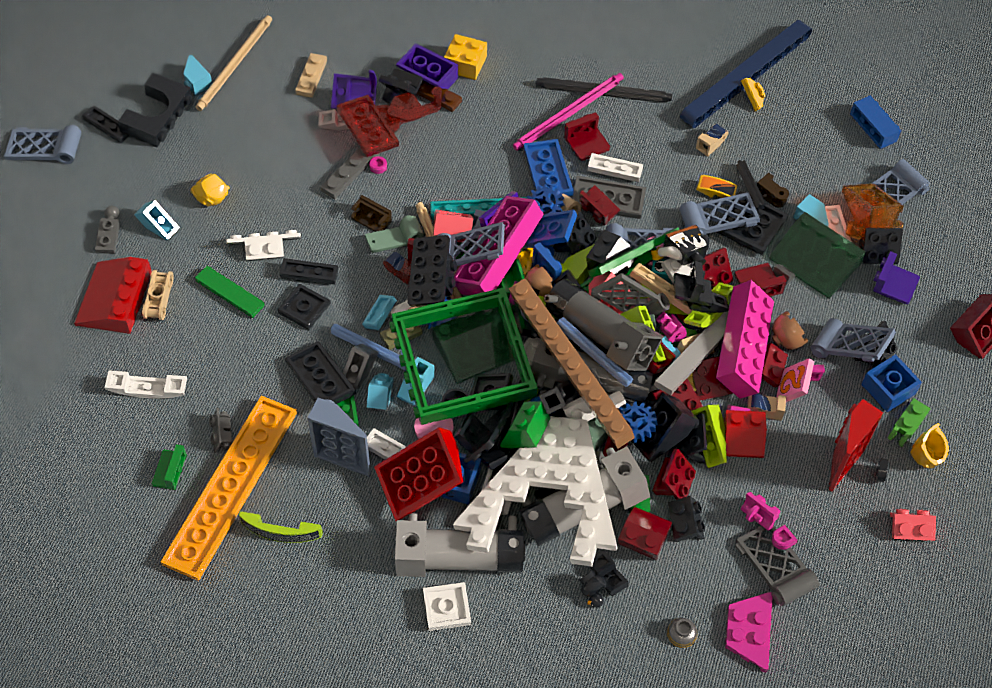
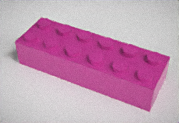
[454,196,544,296]
[716,280,774,399]

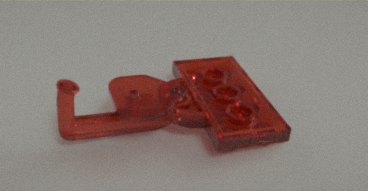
[337,87,442,157]

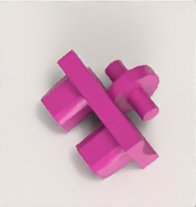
[656,312,687,343]
[741,492,780,530]

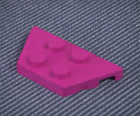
[725,592,772,673]

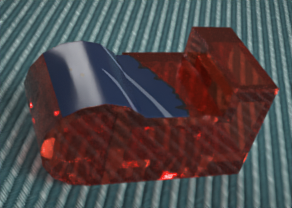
[383,252,411,286]

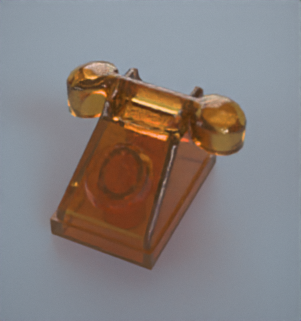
[842,183,904,240]

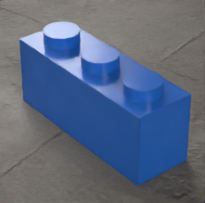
[850,95,901,149]

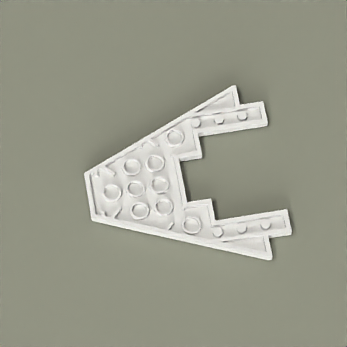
[453,416,617,566]

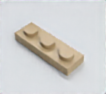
[295,53,327,98]

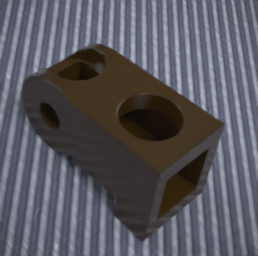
[757,172,789,208]

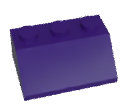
[396,43,458,89]

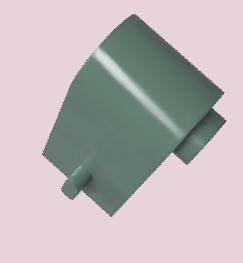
[365,215,424,253]

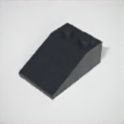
[631,392,699,462]

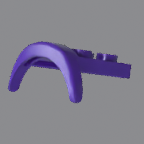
[331,70,377,122]

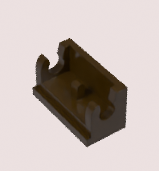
[351,195,392,232]

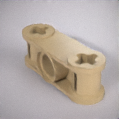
[142,270,174,320]

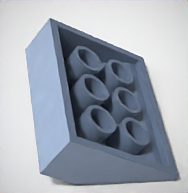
[307,398,371,476]

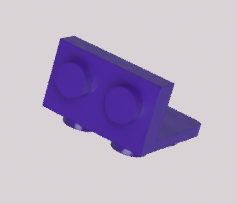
[873,251,920,304]

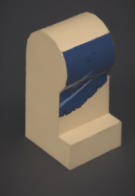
[696,124,728,156]
[747,394,786,421]

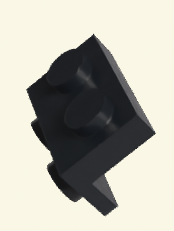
[668,496,705,542]

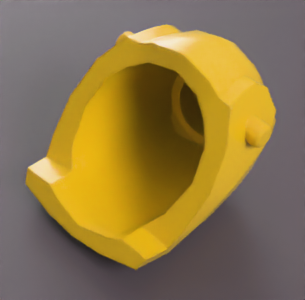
[190,173,230,207]
[910,423,949,469]

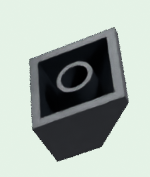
[586,230,638,282]

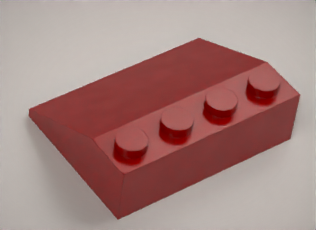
[74,257,152,334]
[829,399,883,492]
[374,427,463,521]

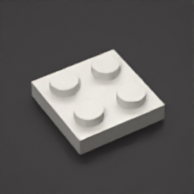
[423,582,471,631]

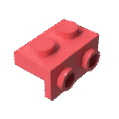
[890,509,936,541]

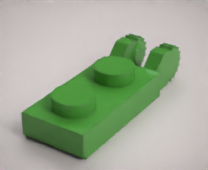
[888,398,931,447]

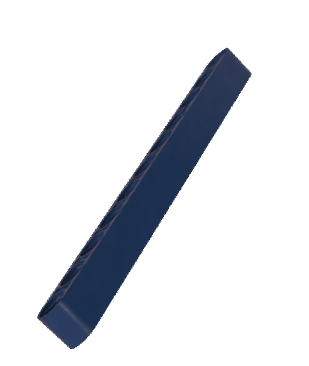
[680,20,813,128]

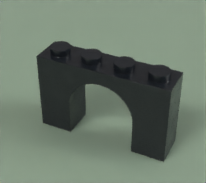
[118,72,192,147]

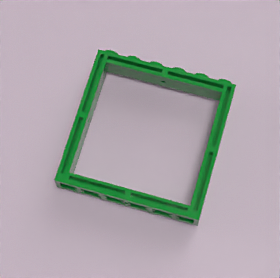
[389,287,537,425]

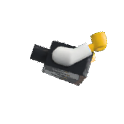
[651,225,709,266]

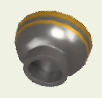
[667,618,697,648]

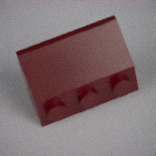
[950,294,992,359]

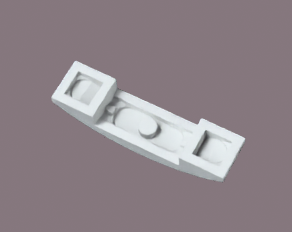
[105,371,187,399]

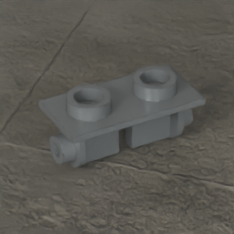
[209,408,232,452]

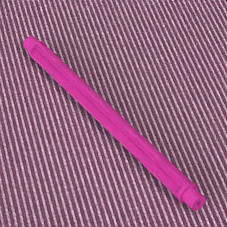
[513,73,624,151]

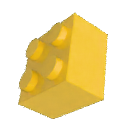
[444,34,487,80]

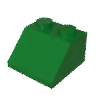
[500,401,551,448]

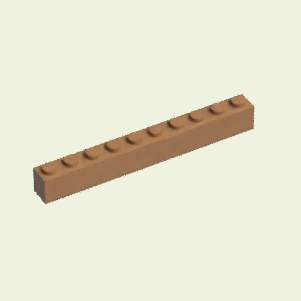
[509,278,635,449]

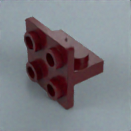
[703,247,733,289]
[652,449,696,500]

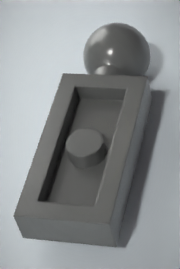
[95,205,120,254]

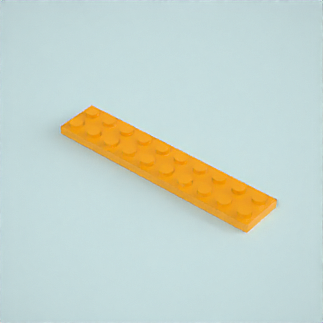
[161,396,297,581]

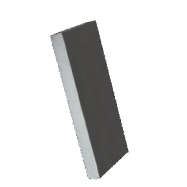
[571,176,646,219]

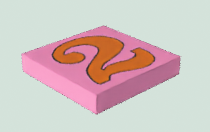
[776,358,814,402]

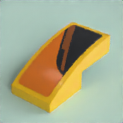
[696,175,737,198]

